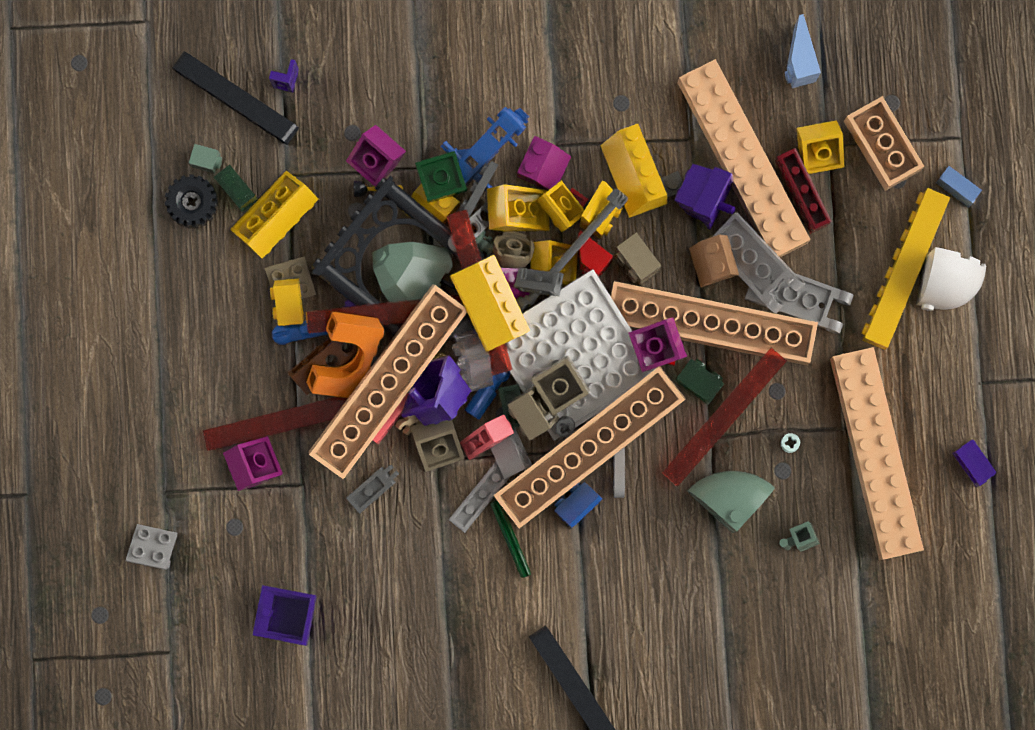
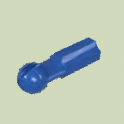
[272,316,330,345]
[465,362,511,420]

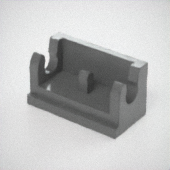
[514,268,564,296]

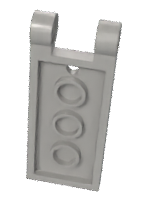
[713,213,805,314]
[745,274,854,334]

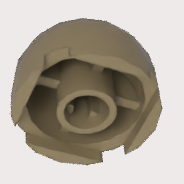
[493,231,535,269]

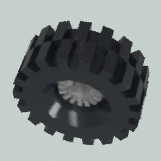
[165,174,219,229]

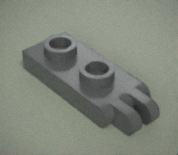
[346,465,399,514]

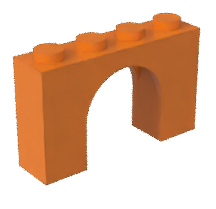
[306,312,384,398]

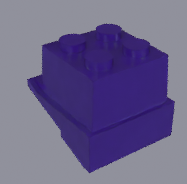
[675,164,735,230]
[402,355,471,426]
[253,585,317,646]

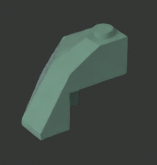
[372,242,452,322]

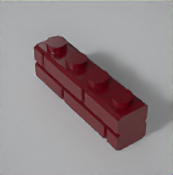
[775,148,832,234]

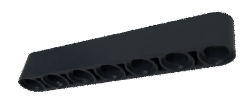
[172,51,299,145]
[528,625,615,730]

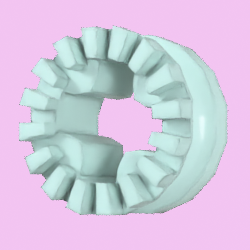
[781,433,800,453]

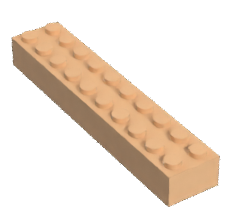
[678,59,810,257]
[611,281,818,365]
[309,284,467,479]
[830,347,924,560]
[493,366,686,528]

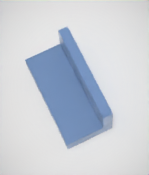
[936,166,982,208]

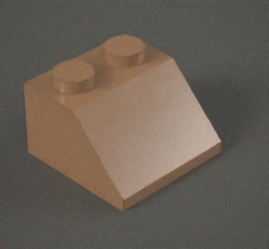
[689,235,739,287]

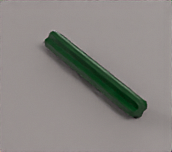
[490,500,531,578]

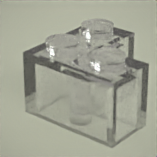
[452,329,494,391]

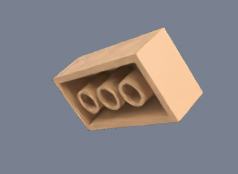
[844,96,924,191]

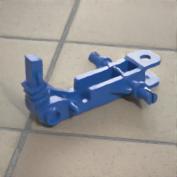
[440,107,529,193]

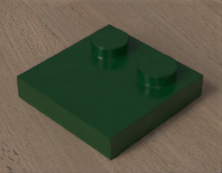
[415,151,467,203]

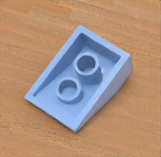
[785,14,821,88]

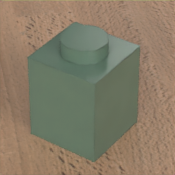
[189,144,222,174]

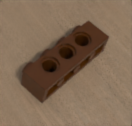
[287,337,358,395]

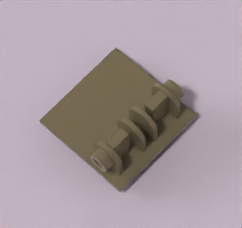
[265,256,316,299]

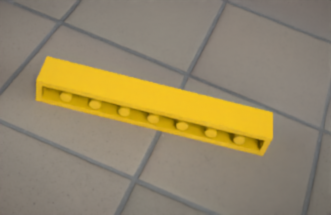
[861,188,950,350]

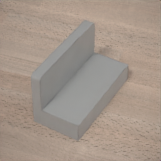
[491,429,532,478]

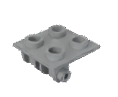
[126,524,178,570]

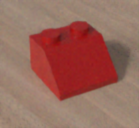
[577,231,613,278]

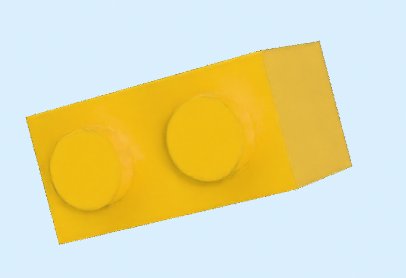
[270,278,304,326]

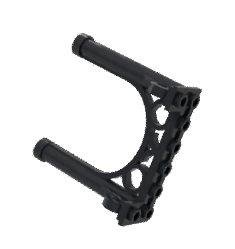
[310,176,485,336]

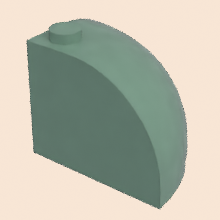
[687,471,775,533]

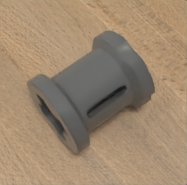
[556,416,575,437]

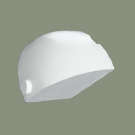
[916,247,986,311]

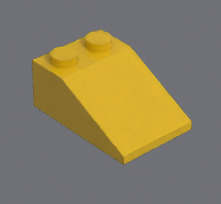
[580,180,623,239]
[487,185,550,231]

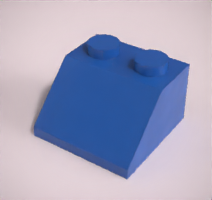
[554,482,602,529]

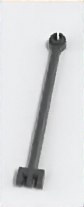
[516,189,628,313]

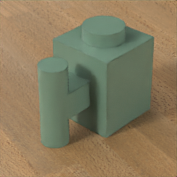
[779,521,820,552]

